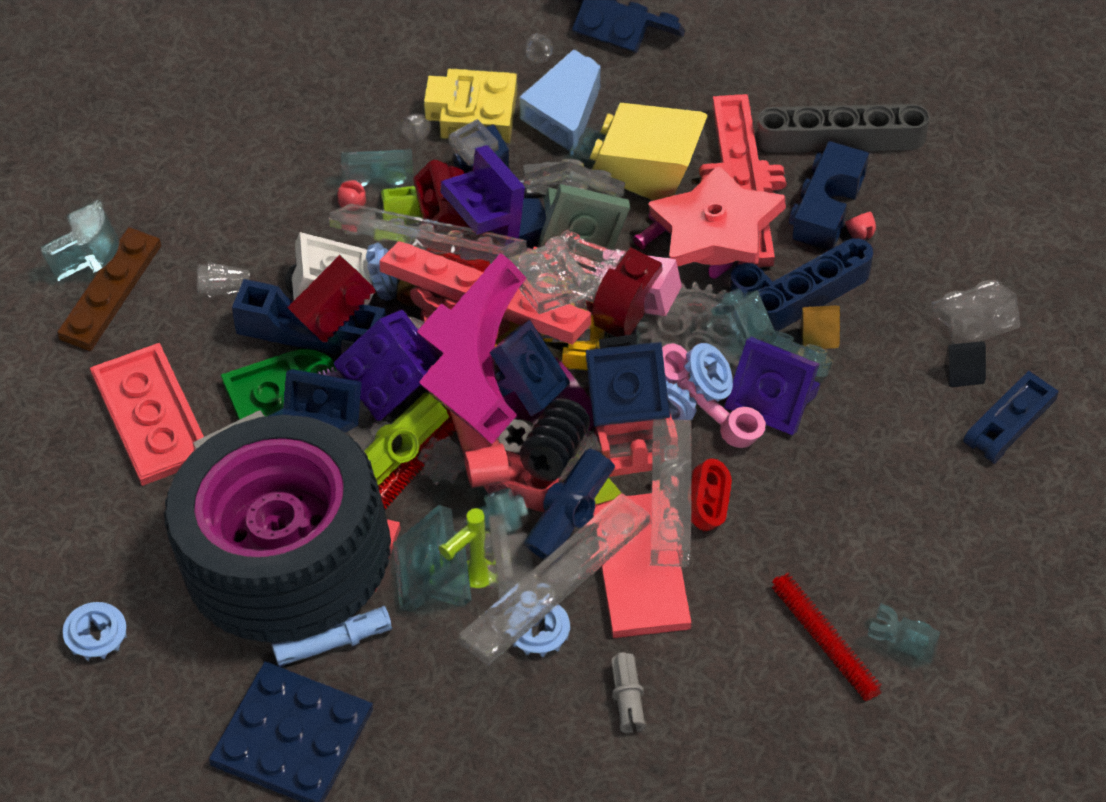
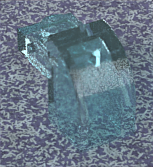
[40,200,119,281]

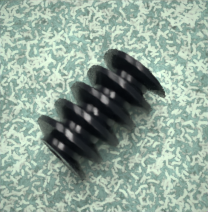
[520,399,590,481]

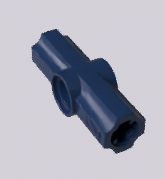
[523,448,615,562]

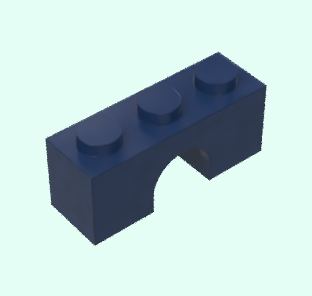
[789,141,869,250]

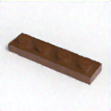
[57,227,161,351]

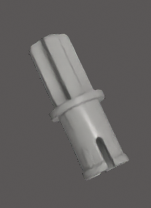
[612,652,646,733]

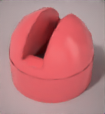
[337,180,366,211]
[845,212,876,240]

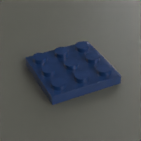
[209,662,373,802]

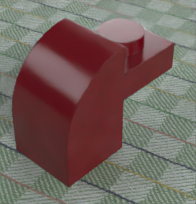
[592,247,663,337]

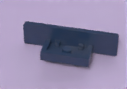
[572,0,685,53]

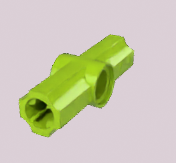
[364,392,449,485]

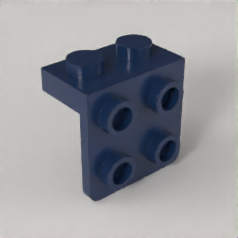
[269,369,362,433]

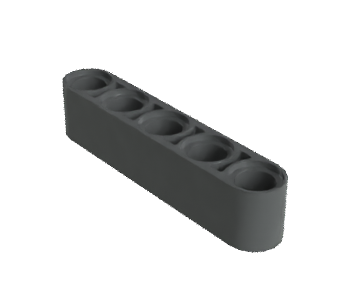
[756,104,930,153]

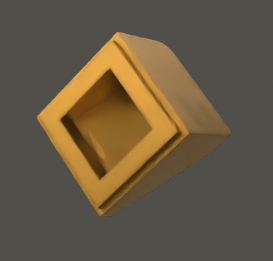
[800,305,840,350]

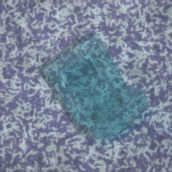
[711,289,775,347]

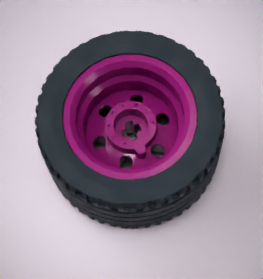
[164,415,391,643]

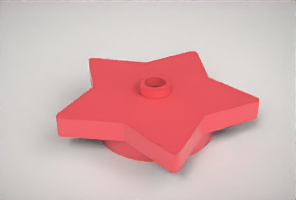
[649,166,786,267]

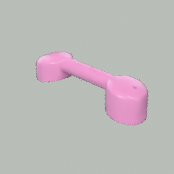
[662,343,765,448]

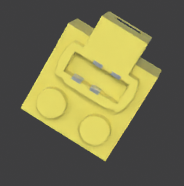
[424,69,517,143]

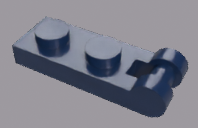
[963,371,1059,464]

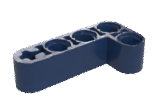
[729,238,873,334]

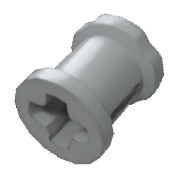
[499,419,534,453]

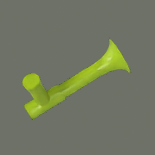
[439,508,496,588]

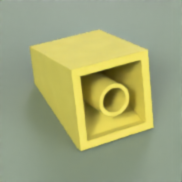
[589,103,708,201]

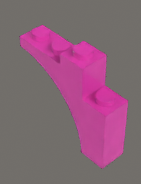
[417,253,527,444]

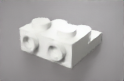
[292,232,373,305]

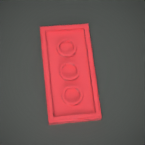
[90,343,204,486]
[593,492,691,638]

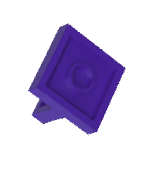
[440,145,525,247]
[724,337,820,435]

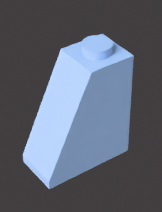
[520,50,600,153]

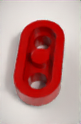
[687,458,732,531]

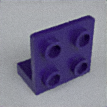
[334,310,439,421]

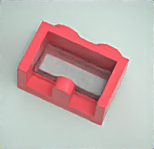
[594,410,678,477]

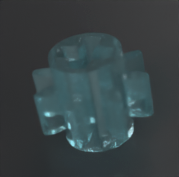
[478,488,528,534]

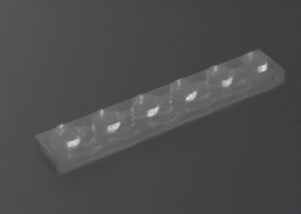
[329,204,526,265]
[459,493,650,666]

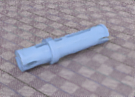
[271,606,392,667]

